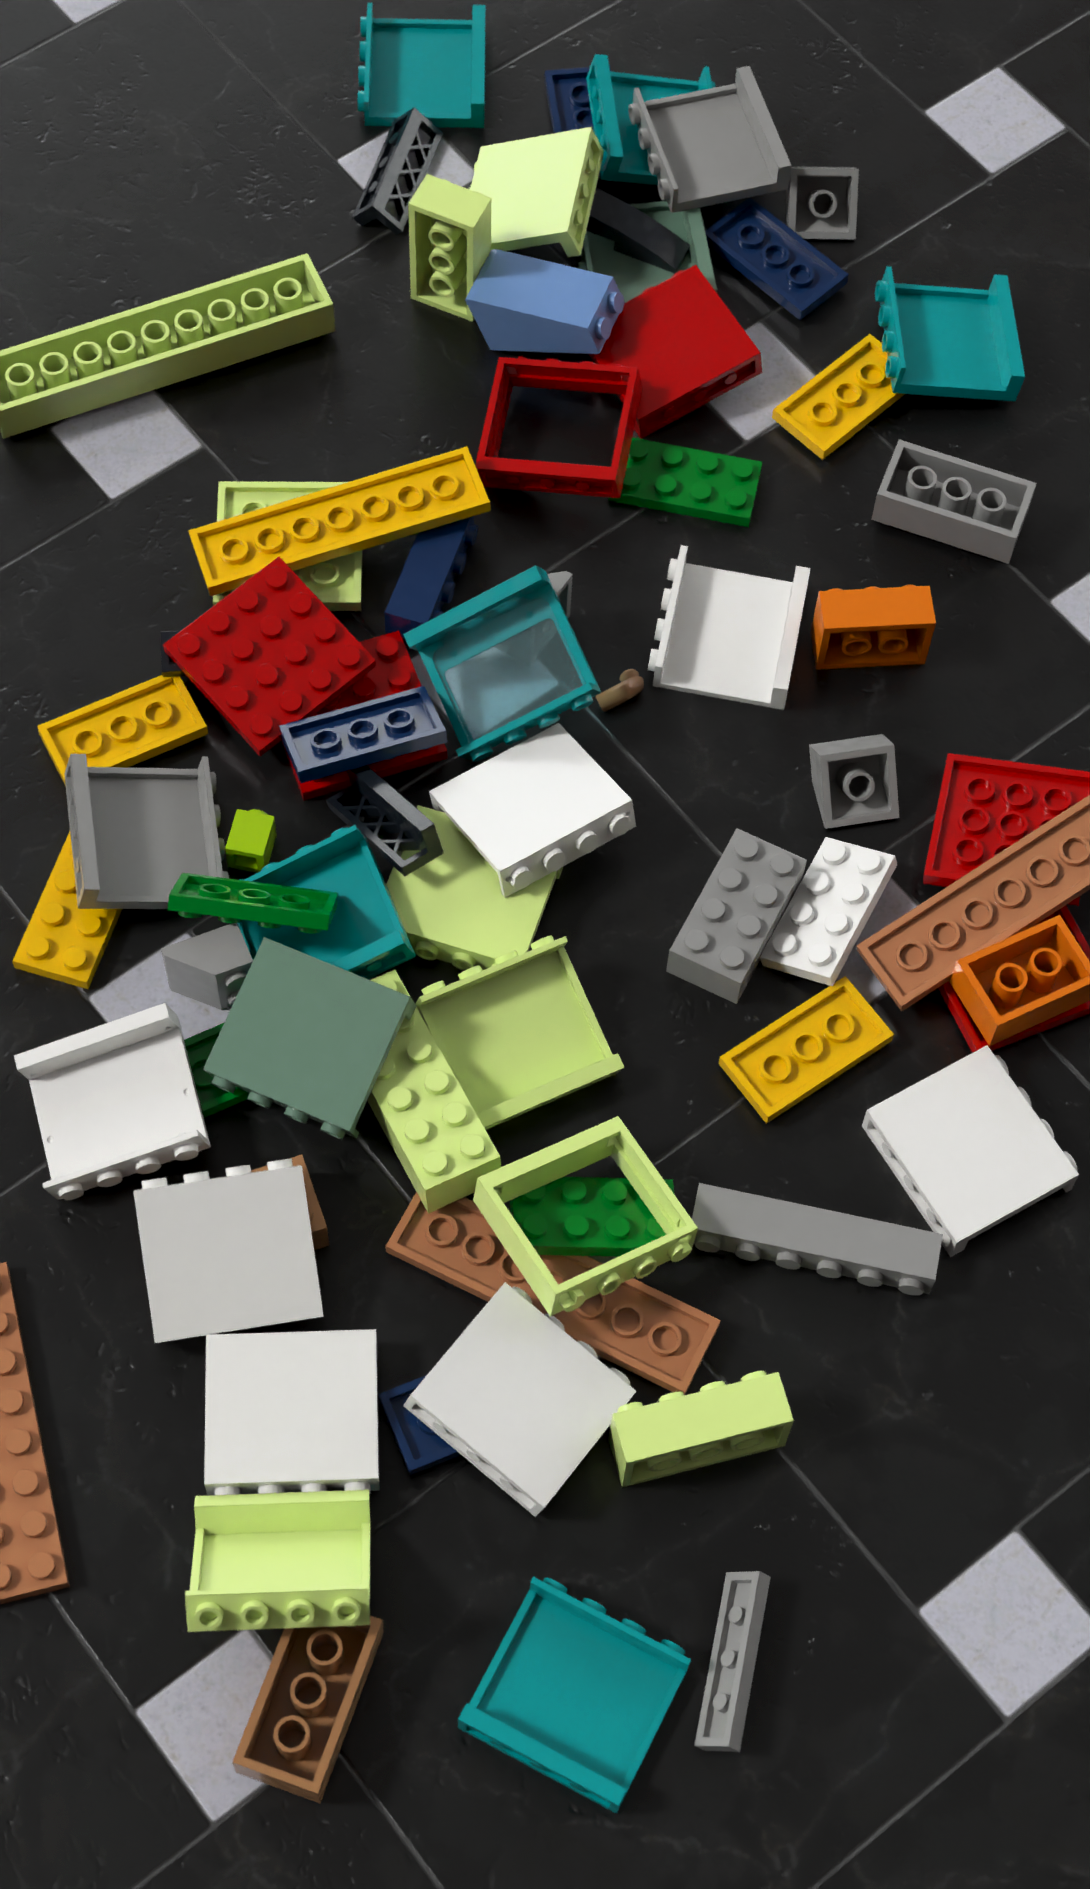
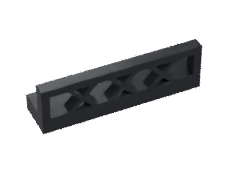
[352,107,443,235]
[326,765,444,876]

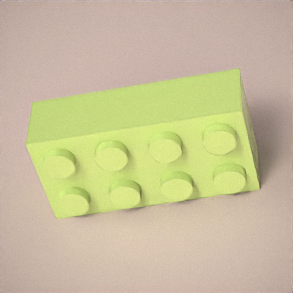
[408,174,492,322]
[608,1371,794,1487]

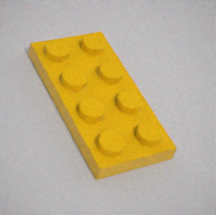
[772,334,905,460]
[37,675,208,786]
[13,831,122,989]
[718,976,894,1124]

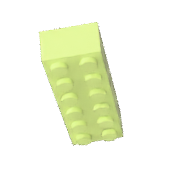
[367,969,501,1213]

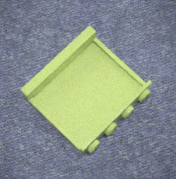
[469,127,604,257]
[386,805,563,971]
[415,935,625,1130]
[185,1490,371,1632]

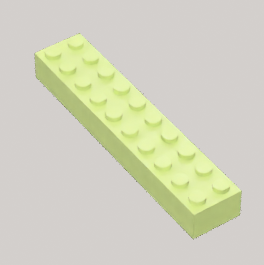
[0,253,335,439]

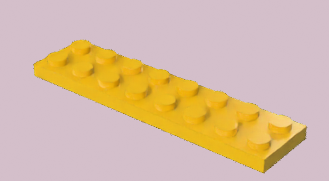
[188,446,491,596]

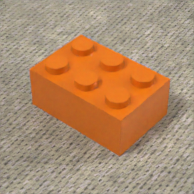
[810,585,936,670]
[949,915,1090,1046]

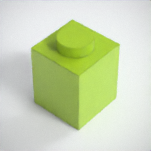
[225,809,277,873]

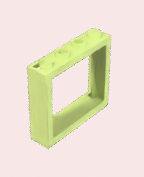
[473,1116,698,1316]

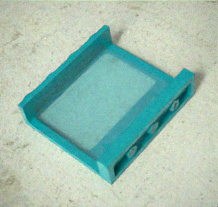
[403,565,602,762]

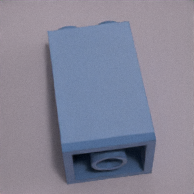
[465,249,625,354]

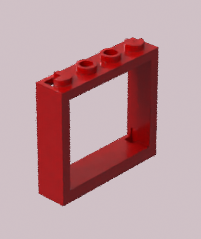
[475,356,642,498]

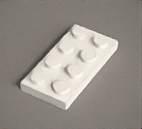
[760,837,897,987]

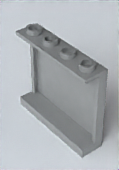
[628,66,792,213]
[64,754,229,909]

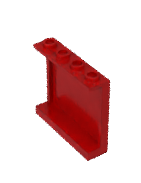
[589,264,762,439]

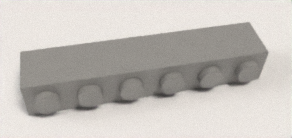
[692,1183,943,1295]

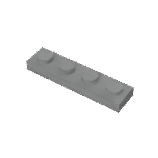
[695,1571,770,1752]

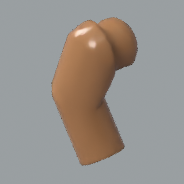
[595,669,644,712]

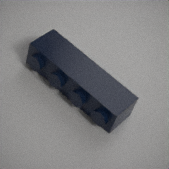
[384,516,479,639]

